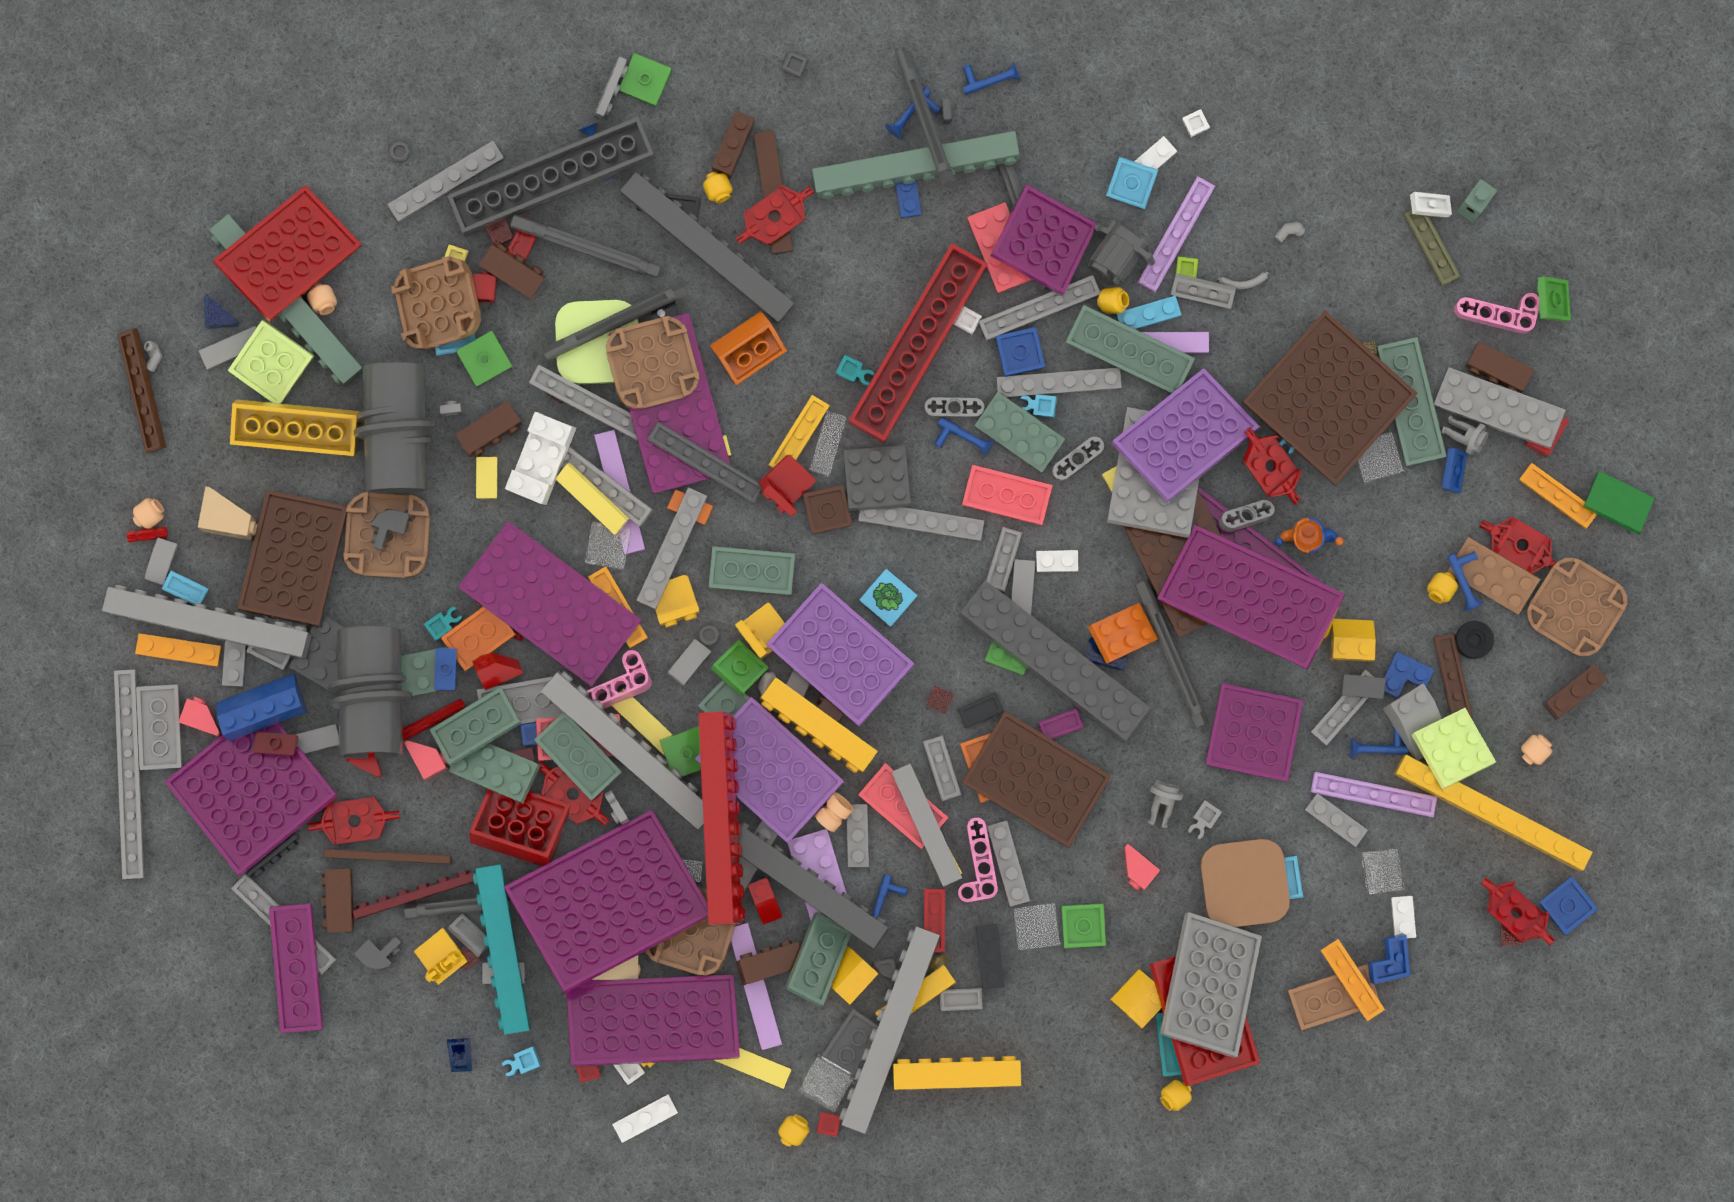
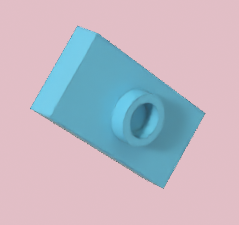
[162,571,208,605]

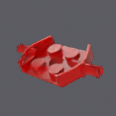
[735,185,814,246]
[1243,427,1302,505]
[1479,516,1557,574]
[539,761,610,827]
[307,796,400,845]
[1480,877,1556,946]

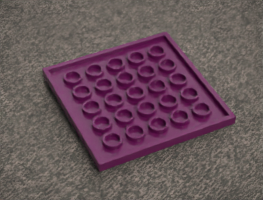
[165,723,338,876]

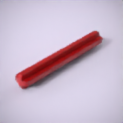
[402,699,466,741]

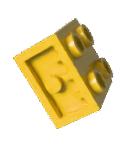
[735,603,785,660]

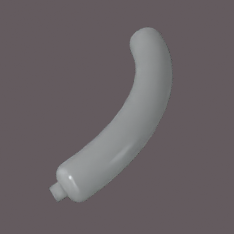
[1218,271,1269,290]

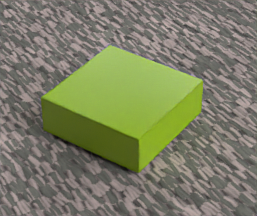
[1176,257,1198,278]

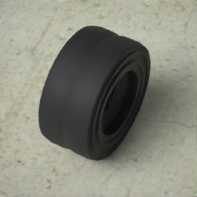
[1455,621,1494,659]

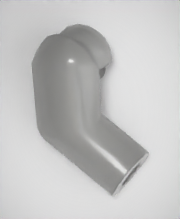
[1274,222,1305,243]
[144,341,162,373]
[758,672,776,695]

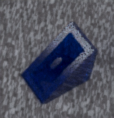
[204,294,239,329]
[447,1038,472,1072]

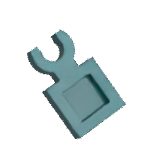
[835,355,874,386]
[424,607,463,642]

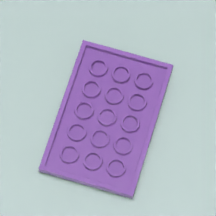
[1112,368,1260,503]
[766,583,915,727]
[695,697,844,843]

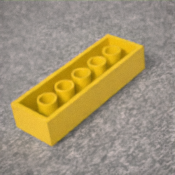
[230,399,360,456]
[759,677,878,773]
[893,1056,1021,1090]

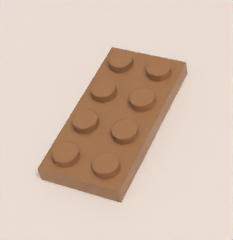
[1447,536,1540,615]
[1287,964,1380,1031]

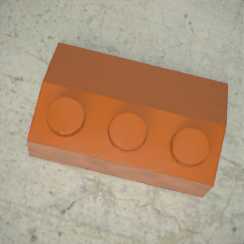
[709,311,787,385]

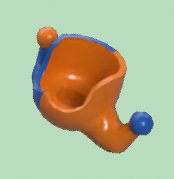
[1275,517,1344,553]

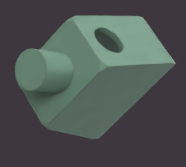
[1457,179,1497,223]

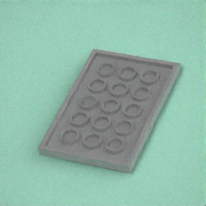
[1107,407,1199,538]
[1160,912,1262,1058]

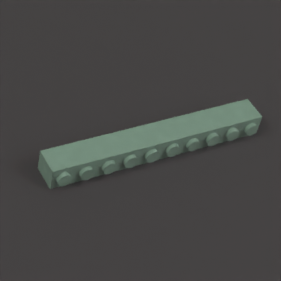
[812,131,1020,199]
[210,214,363,387]

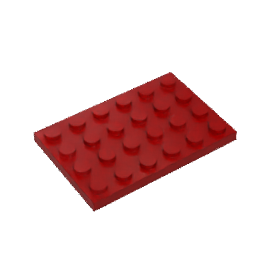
[213,185,362,322]
[1149,956,1260,1086]

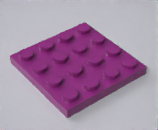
[990,184,1097,295]
[1205,683,1304,782]

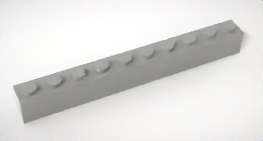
[102,585,312,659]
[541,671,704,829]
[839,927,940,1134]

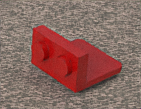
[759,455,815,517]

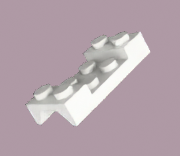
[505,412,576,505]

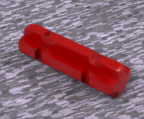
[127,526,168,543]

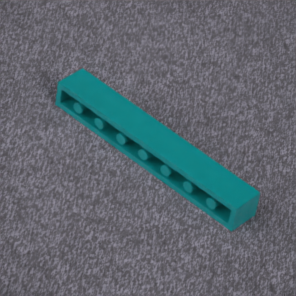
[473,863,531,1035]

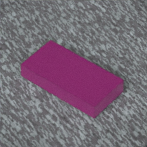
[1038,708,1084,739]

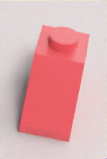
[179,697,222,737]
[404,741,448,780]
[1124,844,1160,891]

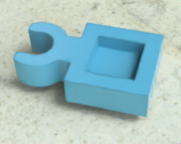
[1021,394,1057,418]
[502,1046,542,1076]

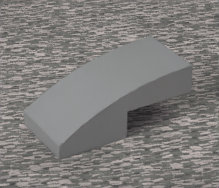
[144,538,178,586]
[667,639,711,686]

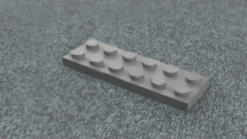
[1434,367,1566,449]

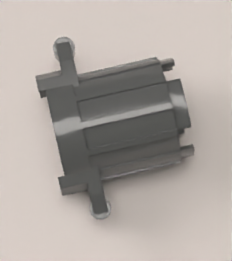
[1087,220,1155,287]

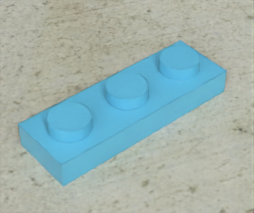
[1116,296,1181,329]

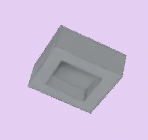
[440,401,463,417]

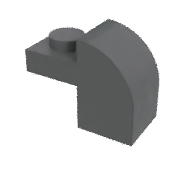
[372,510,411,552]
[354,936,403,969]

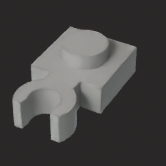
[604,790,630,825]
[1188,800,1222,839]

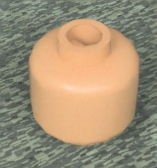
[307,283,337,315]
[133,498,164,529]
[1521,734,1552,765]

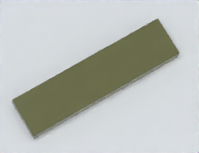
[1403,210,1461,287]

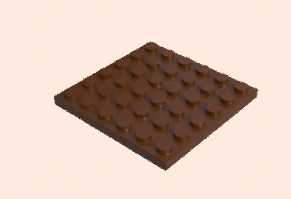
[1242,310,1417,486]

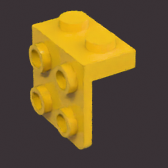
[655,575,700,628]

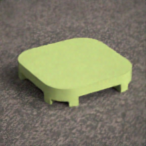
[555,300,639,386]

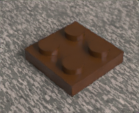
[803,485,852,535]

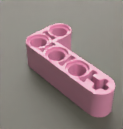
[1454,293,1539,334]
[587,650,652,710]
[958,818,998,902]

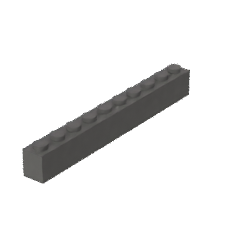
[620,172,795,324]
[702,820,889,950]

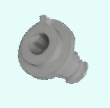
[1441,416,1489,455]
[1148,780,1184,828]

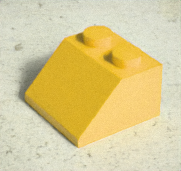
[1330,619,1376,662]
[831,946,878,1005]
[1110,969,1162,1028]

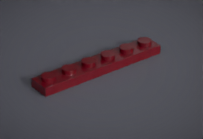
[352,870,474,919]

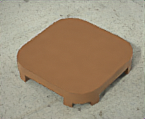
[391,256,481,350]
[606,316,699,409]
[343,492,430,578]
[1527,558,1627,656]
[1200,839,1290,927]
[645,887,736,976]

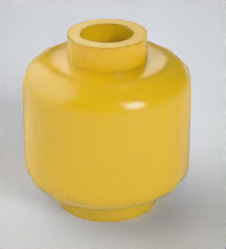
[703,171,733,204]
[1097,287,1129,315]
[1427,572,1458,604]
[1160,1080,1192,1111]
[778,1114,809,1147]

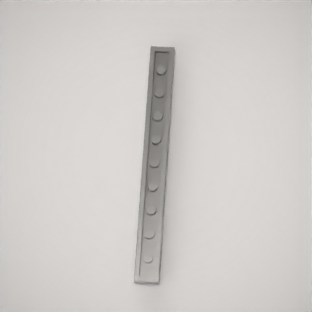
[114,669,145,879]

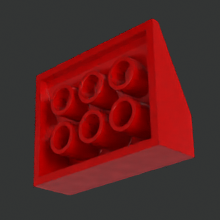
[469,789,570,867]

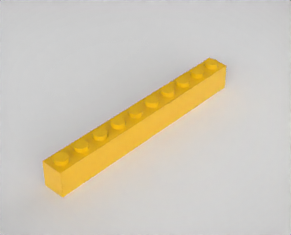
[1393,755,1593,871]

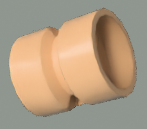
[815,792,854,832]

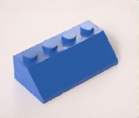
[217,673,307,741]

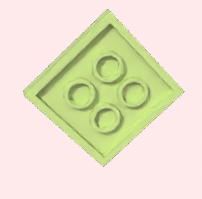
[228,320,314,404]
[1412,708,1496,790]

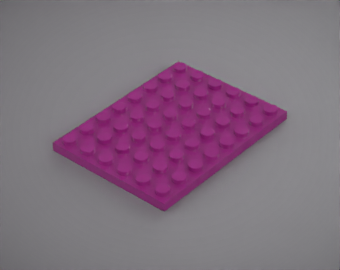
[504,810,708,994]

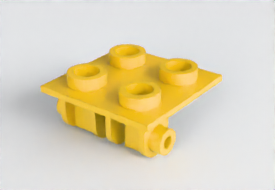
[414,928,468,985]

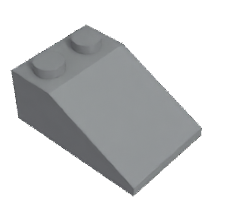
[1383,683,1442,761]

